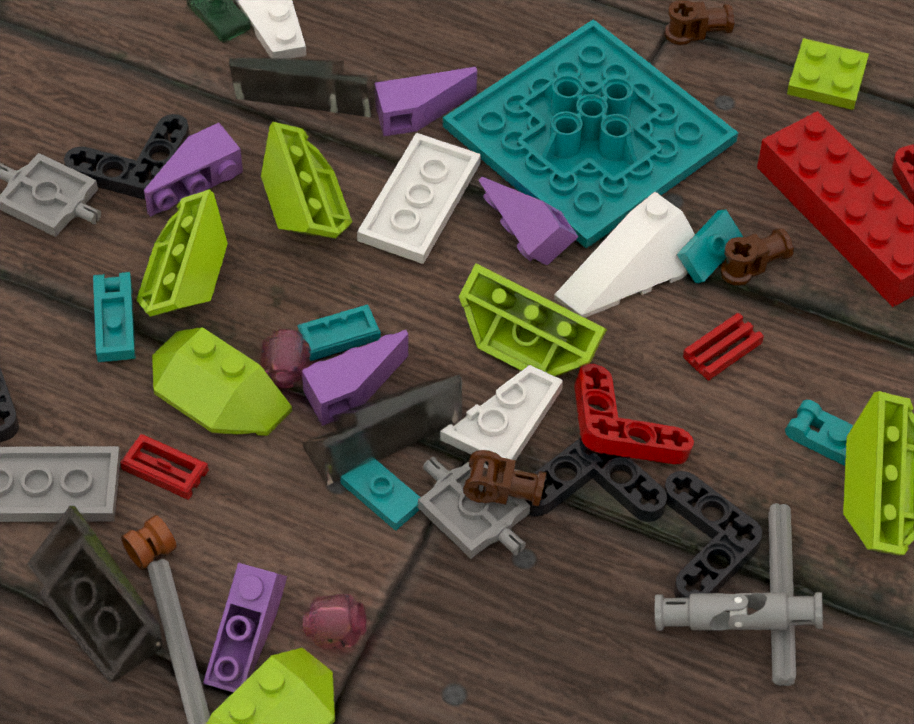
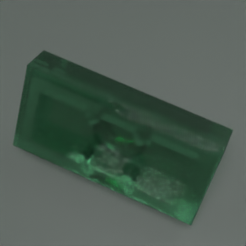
[186,0,251,43]

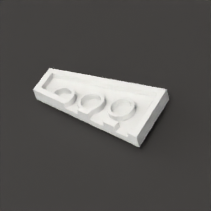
[232,0,306,62]

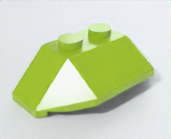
[261,122,352,238]
[136,189,228,317]
[459,263,607,377]
[152,327,292,436]
[843,391,914,556]
[206,648,335,724]

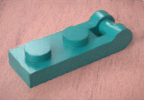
[93,272,136,362]
[785,400,854,466]

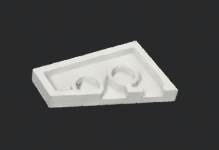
[440,365,563,460]

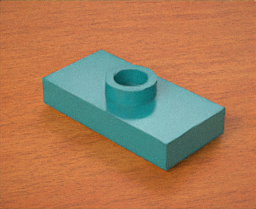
[677,209,743,283]
[297,304,381,361]
[340,453,421,531]

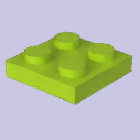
[787,38,869,110]

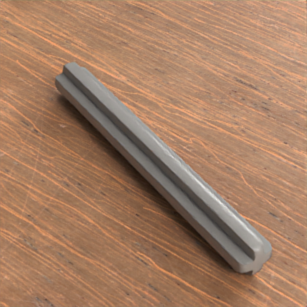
[768,503,796,686]
[147,559,210,724]

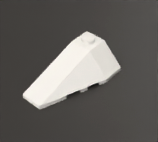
[554,192,695,318]

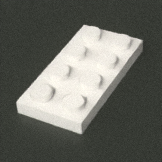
[357,133,481,264]

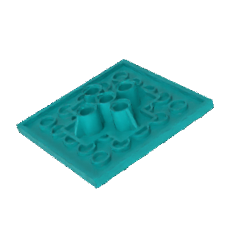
[443,19,738,249]

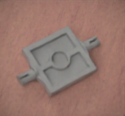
[0,153,101,237]
[418,457,530,559]

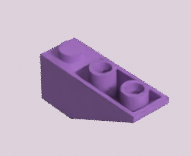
[375,67,477,136]
[144,123,243,217]
[479,177,578,265]
[302,330,408,426]
[203,563,287,692]

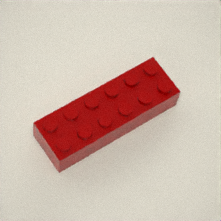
[757,111,914,307]

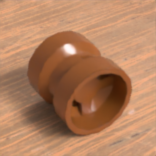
[121,515,177,570]

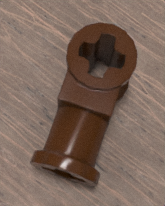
[665,0,734,45]
[721,228,794,286]
[463,450,546,507]

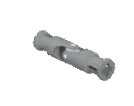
[655,592,823,631]

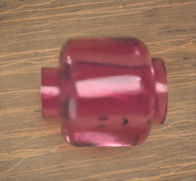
[260,329,311,388]
[303,593,367,649]

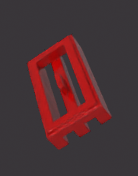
[683,312,764,381]
[120,434,209,500]

